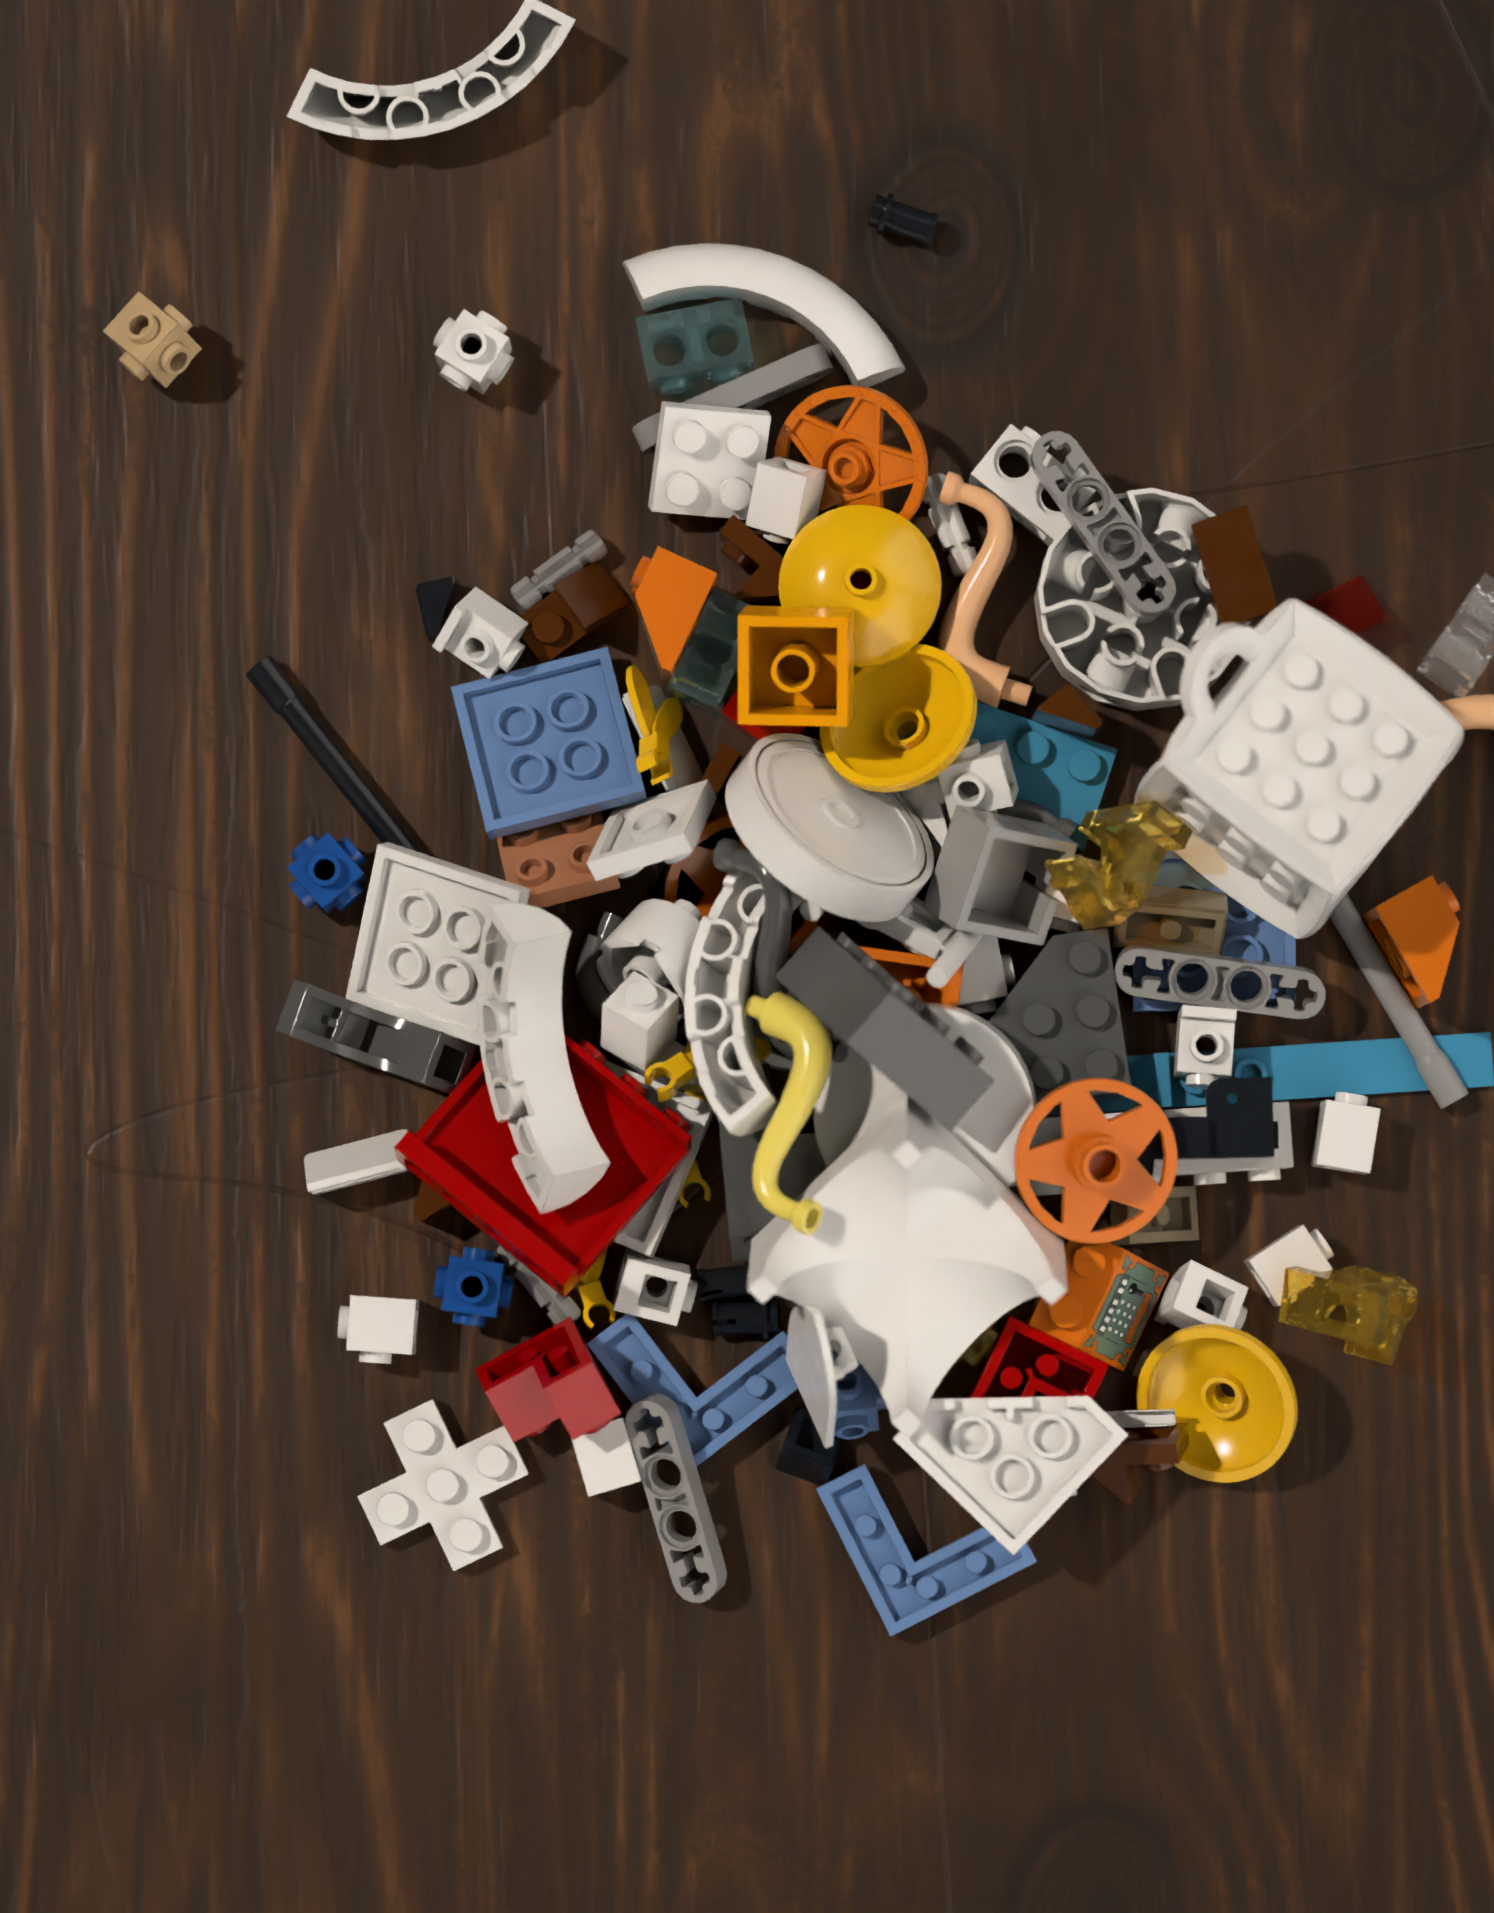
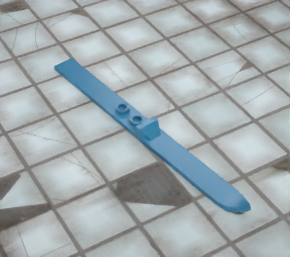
[1046,1032,1494,1116]

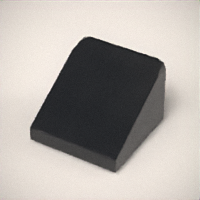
[415,576,459,644]
[775,1406,843,1486]

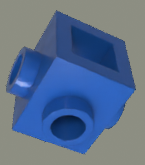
[287,833,368,914]
[434,1247,514,1327]

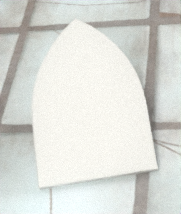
[786,1303,858,1448]

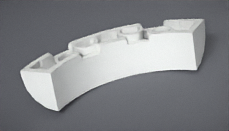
[286,0,576,140]
[623,243,906,387]
[684,869,805,1137]
[476,903,610,1214]

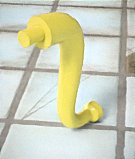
[744,992,833,1235]

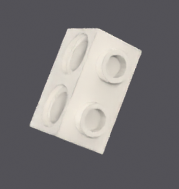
[968,424,1096,546]

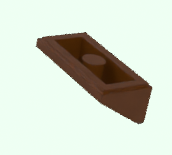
[1191,505,1278,624]
[1031,683,1103,740]

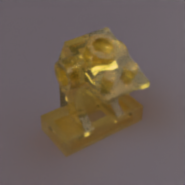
[1044,800,1193,930]
[1279,1265,1418,1366]

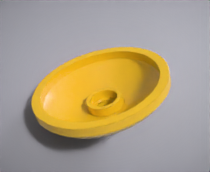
[778,505,942,668]
[819,644,977,792]
[1136,1324,1298,1483]

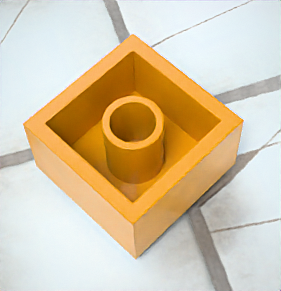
[738,606,854,727]

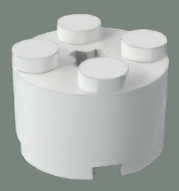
[596,899,702,1022]

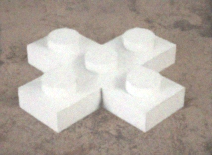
[357,1399,530,1571]

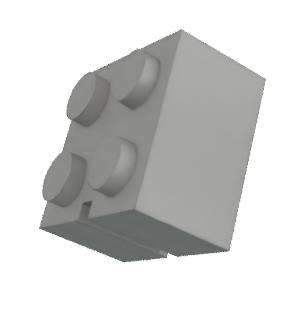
[922,805,1078,946]

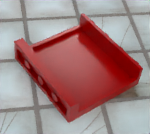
[394,1024,692,1298]

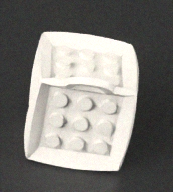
[1134,598,1464,939]

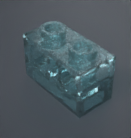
[635,297,754,395]
[668,588,752,717]

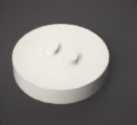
[725,733,934,922]
[813,1003,1037,1188]

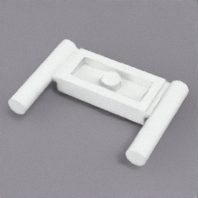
[800,897,984,988]

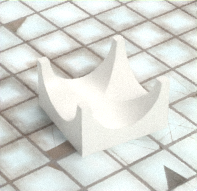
[747,1094,1068,1437]

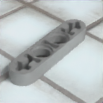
[632,343,834,454]
[1031,431,1176,617]
[1113,944,1326,1019]
[625,1393,727,1603]

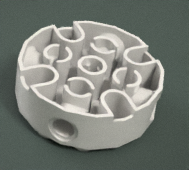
[1034,488,1250,711]

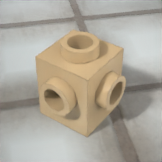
[103,291,202,388]

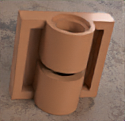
[496,811,621,908]

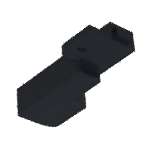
[1107,1077,1279,1176]

